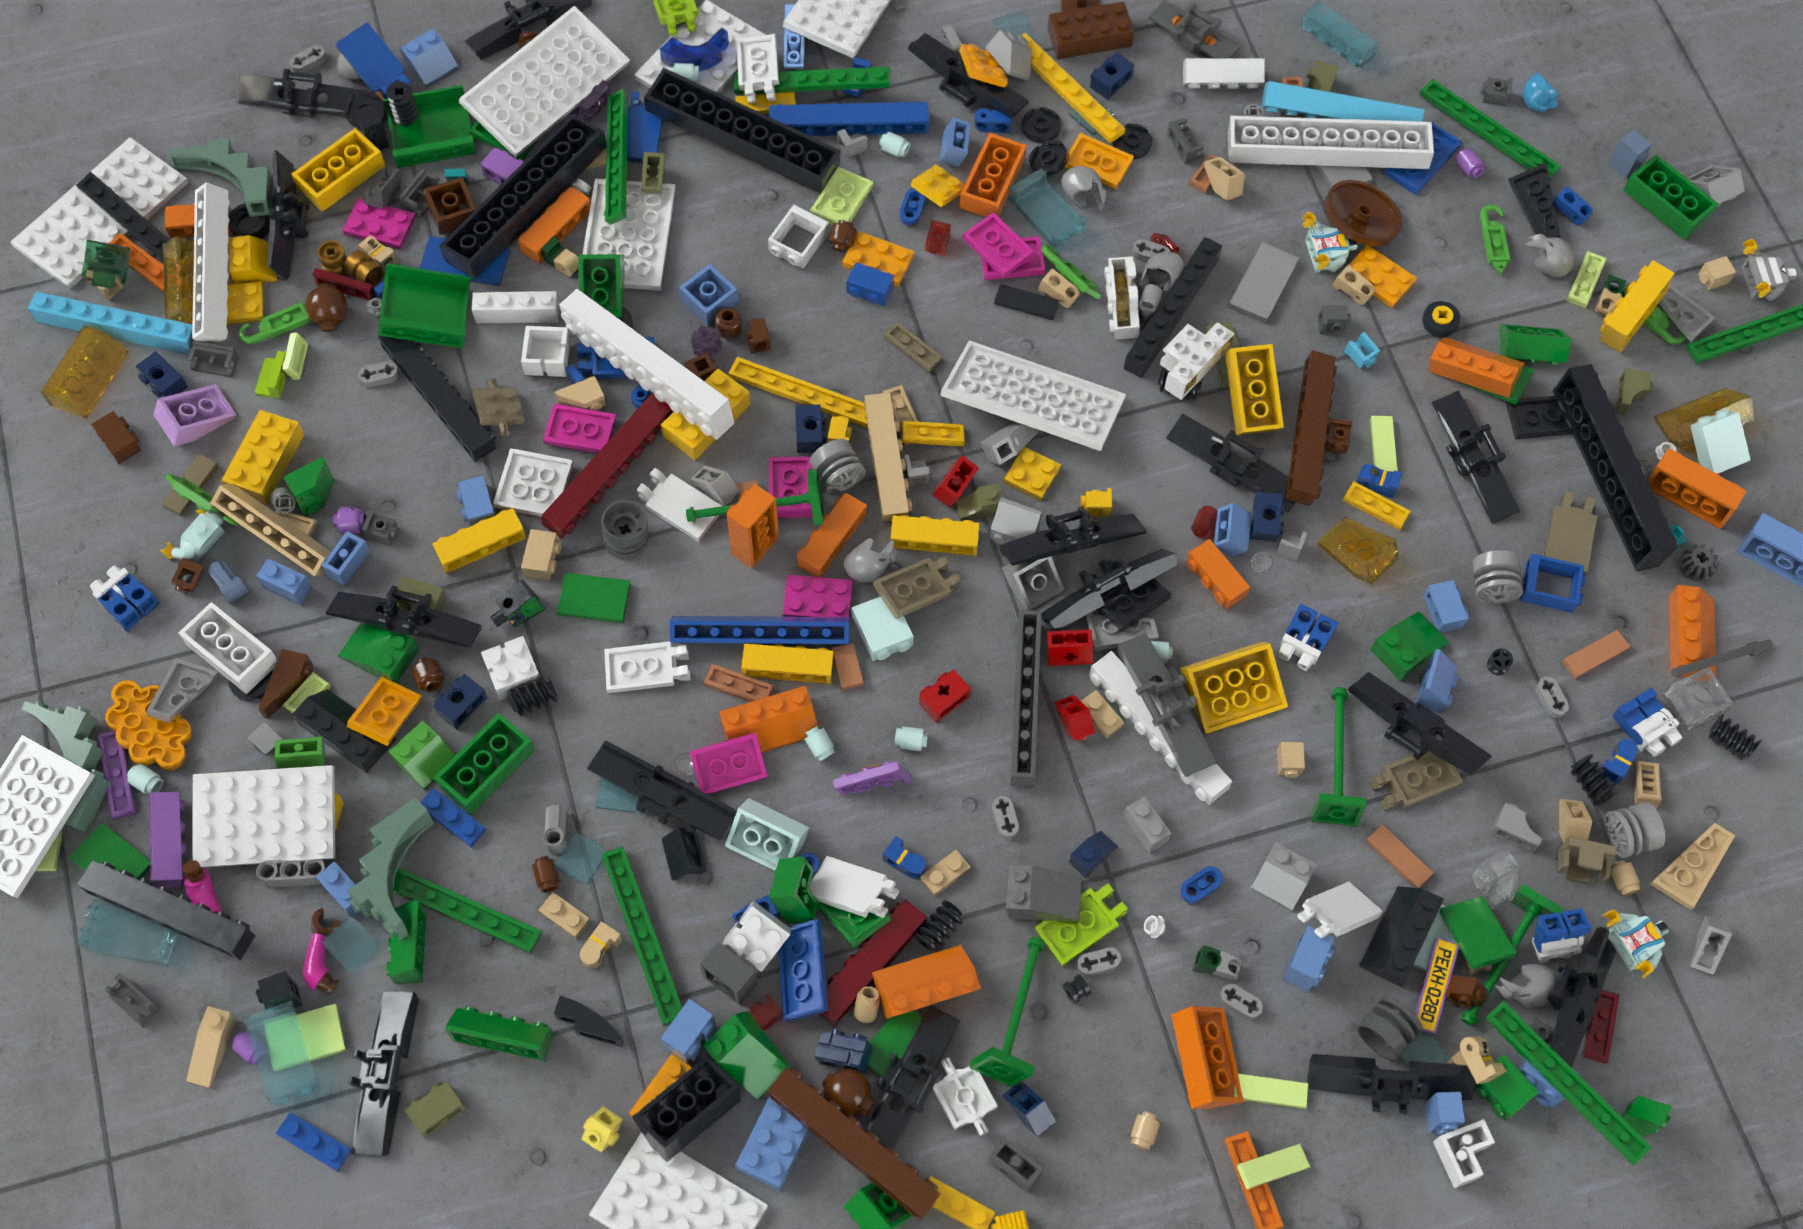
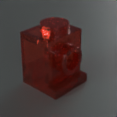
[925,220,951,256]
[749,993,783,1031]

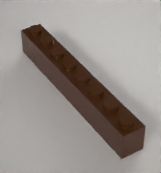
[1286,350,1337,506]
[765,1068,941,1221]

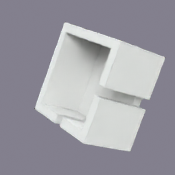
[521,326,571,377]
[481,636,540,700]
[723,901,791,972]

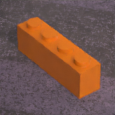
[518,186,591,264]
[796,492,867,577]

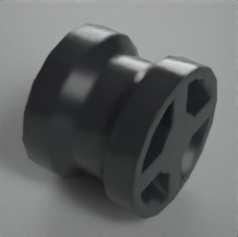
[1487,648,1513,676]
[1062,974,1091,1004]

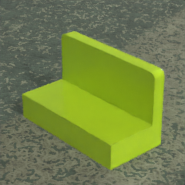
[255,351,287,399]

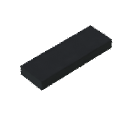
[994,284,1059,320]

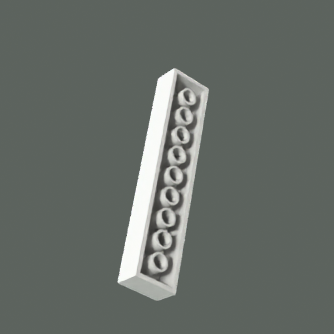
[1228,116,1434,169]
[559,289,734,440]

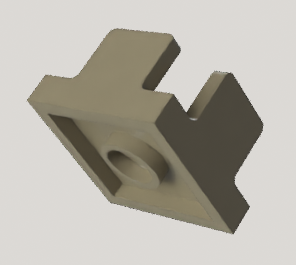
[1556,836,1616,884]

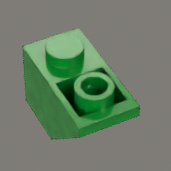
[1621,1095,1672,1137]

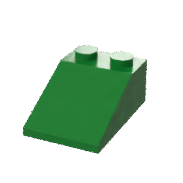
[578,254,625,318]
[1371,611,1450,681]
[338,623,419,683]
[703,1011,791,1099]

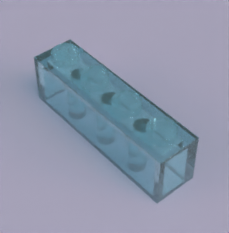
[1301,0,1379,69]

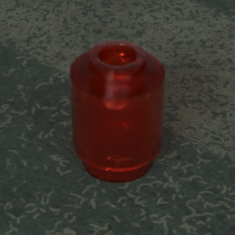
[1191,505,1218,539]

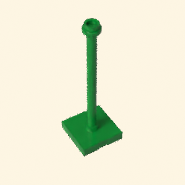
[686,469,824,525]
[1311,687,1366,827]
[1461,884,1565,1027]
[969,937,1045,1087]

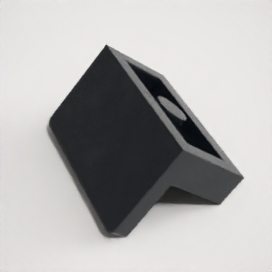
[662,827,707,881]

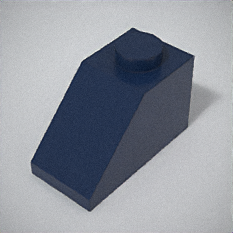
[1069,831,1118,878]
[1002,1081,1056,1136]

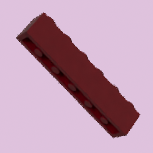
[818,899,927,1028]

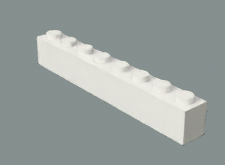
[192,182,230,344]
[1089,651,1232,805]

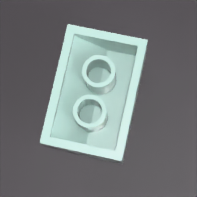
[725,798,810,871]

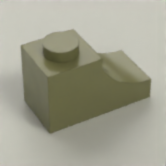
[1307,60,1339,92]
[641,152,665,194]
[1616,368,1653,415]
[955,484,1002,521]

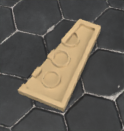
[1650,823,1735,910]

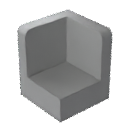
[837,129,868,158]
[904,455,930,487]
[1276,531,1307,561]
[247,722,283,756]

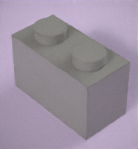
[1123,796,1171,853]

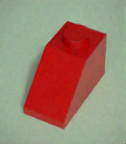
[1053,694,1095,741]

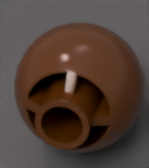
[305,284,348,332]
[822,1068,876,1118]

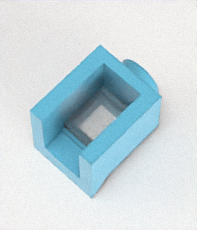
[1342,332,1380,369]

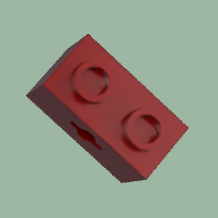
[932,455,979,508]
[1047,630,1093,666]
[919,669,971,723]

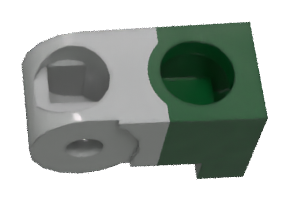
[1193,945,1242,981]

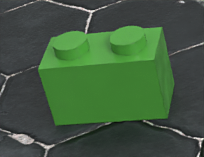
[274,737,326,769]

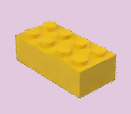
[291,128,385,212]
[1600,260,1675,353]
[1225,344,1284,436]
[661,368,751,461]
[221,410,305,505]

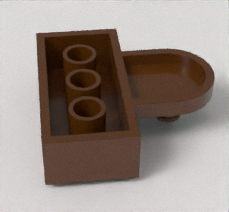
[1047,0,1134,59]

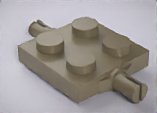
[473,378,524,436]

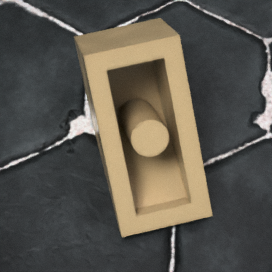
[1204,157,1245,200]
[555,376,606,411]
[1559,799,1592,843]

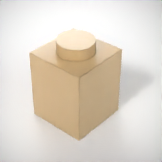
[1698,256,1736,290]
[1277,742,1305,778]

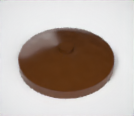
[1324,180,1402,246]

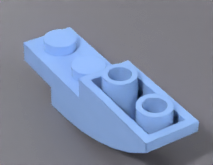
[784,5,805,69]

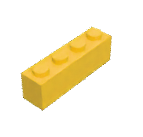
[432,508,526,574]
[890,514,979,556]
[741,643,834,684]

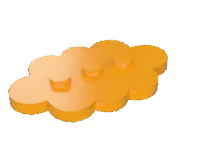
[105,680,192,770]

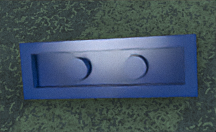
[420,788,486,848]
[276,1112,352,1172]

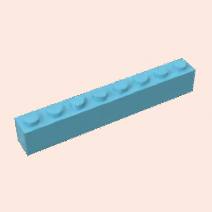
[1261,81,1425,122]
[28,292,193,355]

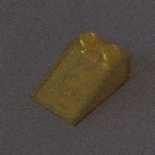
[1317,517,1399,585]

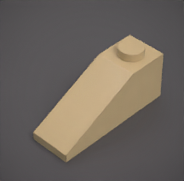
[186,1006,238,1088]

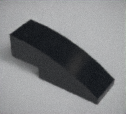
[554,995,623,1047]

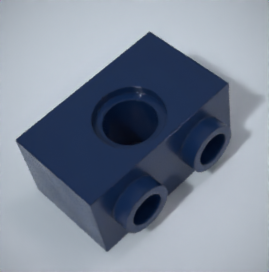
[1090,52,1135,100]
[136,351,188,398]
[795,404,827,453]
[1250,491,1285,542]
[433,673,487,730]

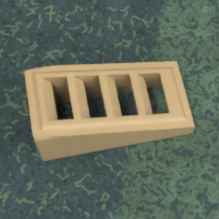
[1634,761,1662,809]

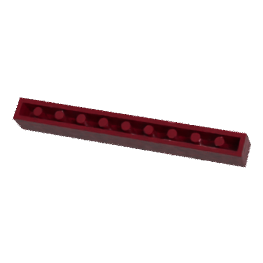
[541,393,674,539]

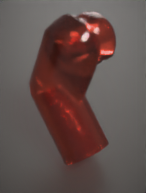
[1150,233,1179,254]

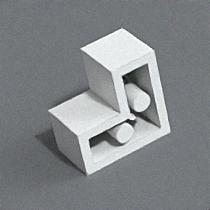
[1433,1120,1495,1188]

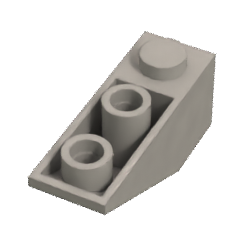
[980,421,1040,465]

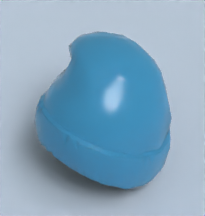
[1522,72,1559,112]

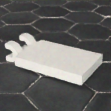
[736,34,779,104]
[637,468,722,542]
[604,641,691,693]
[809,856,899,918]
[1297,882,1383,938]

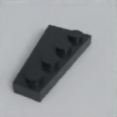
[1508,163,1560,238]

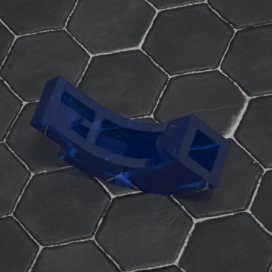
[660,28,729,71]

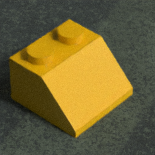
[229,235,277,284]

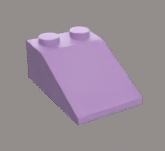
[154,384,237,447]

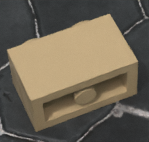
[521,529,561,581]

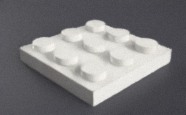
[493,448,574,517]

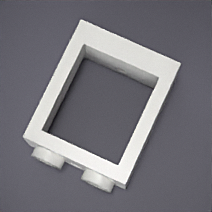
[768,205,829,269]

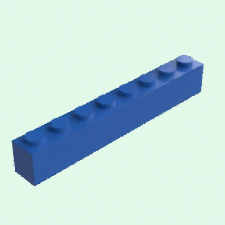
[769,101,929,136]
[670,616,849,644]

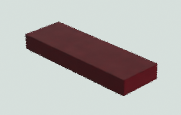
[312,268,376,301]
[1582,990,1620,1064]

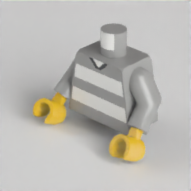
[1741,239,1796,301]

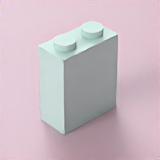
[1690,409,1750,474]
[852,597,914,661]

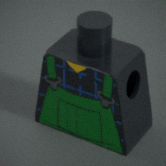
[490,579,545,627]

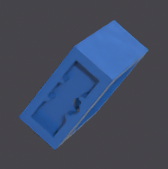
[1520,554,1586,613]

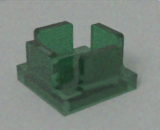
[81,239,130,289]

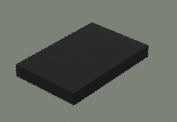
[1506,395,1578,440]
[1098,578,1171,632]

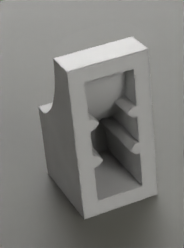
[690,465,740,505]
[1490,803,1542,853]
[1690,916,1732,975]

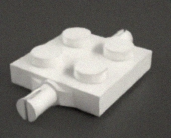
[933,1058,998,1136]

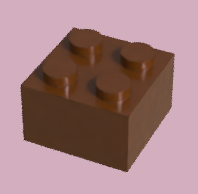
[423,177,476,235]

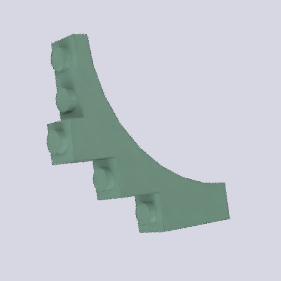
[167,138,272,217]
[21,701,111,833]
[347,798,433,940]

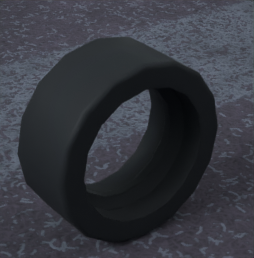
[229,203,270,240]

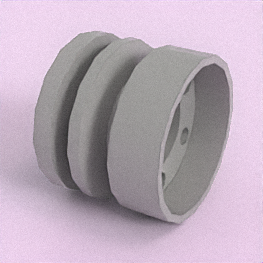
[809,439,866,495]
[1472,550,1523,604]
[1605,802,1665,858]

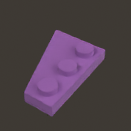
[833,761,912,795]

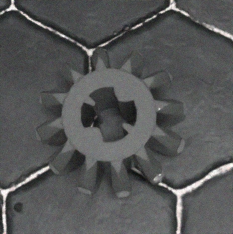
[1679,543,1719,581]

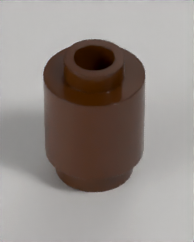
[532,856,560,893]

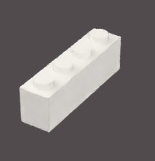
[1183,59,1265,89]
[472,291,559,324]

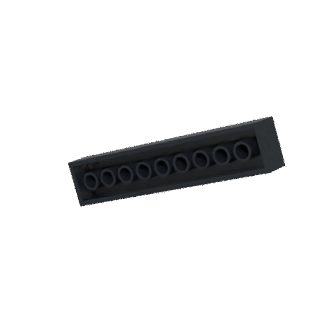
[644,67,841,193]
[439,113,607,279]
[1552,364,1678,571]

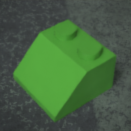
[388,721,455,790]

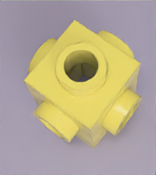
[582,1106,623,1152]

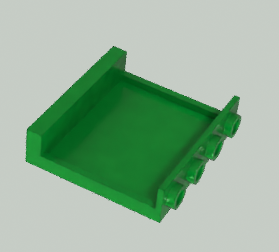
[383,85,477,169]
[377,263,471,349]

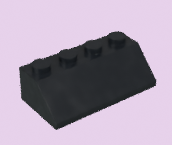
[292,689,396,773]
[1359,886,1444,988]
[632,1055,741,1162]

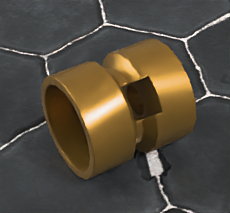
[317,240,348,276]
[344,250,384,287]

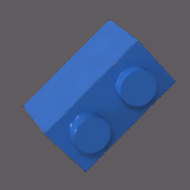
[846,262,894,306]

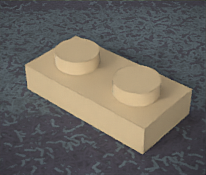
[1081,690,1125,739]
[920,850,971,897]
[538,892,591,939]

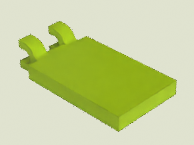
[652,0,699,36]
[1034,883,1128,967]

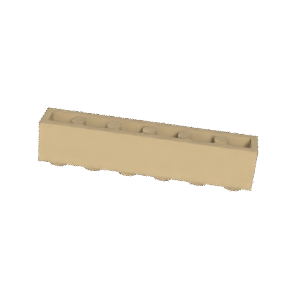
[864,392,912,522]
[210,484,331,576]

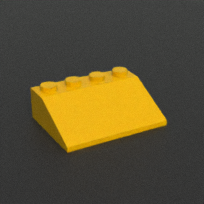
[1180,642,1288,734]

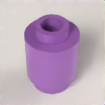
[1456,148,1485,178]
[232,1030,269,1066]

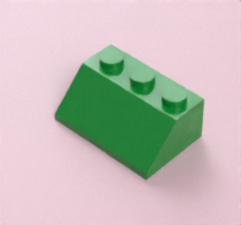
[1500,324,1572,365]
[386,900,427,984]

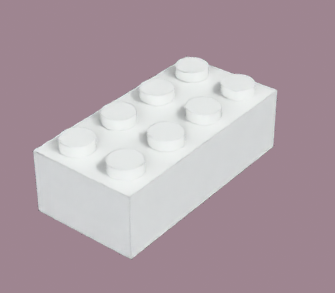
[178,602,277,695]

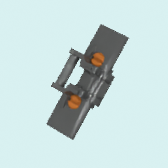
[1148,0,1240,59]

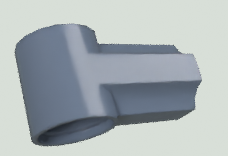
[207,560,249,604]

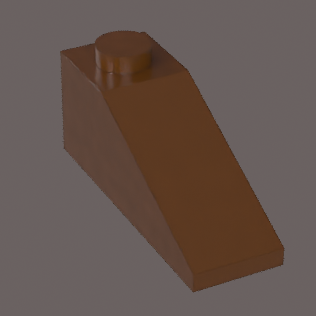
[258,649,313,719]

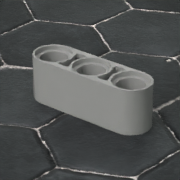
[256,859,327,888]

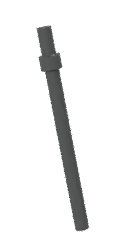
[1671,639,1773,677]

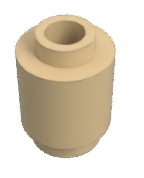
[1610,860,1641,896]
[853,987,881,1023]
[1130,1112,1160,1150]

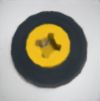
[1422,301,1460,337]

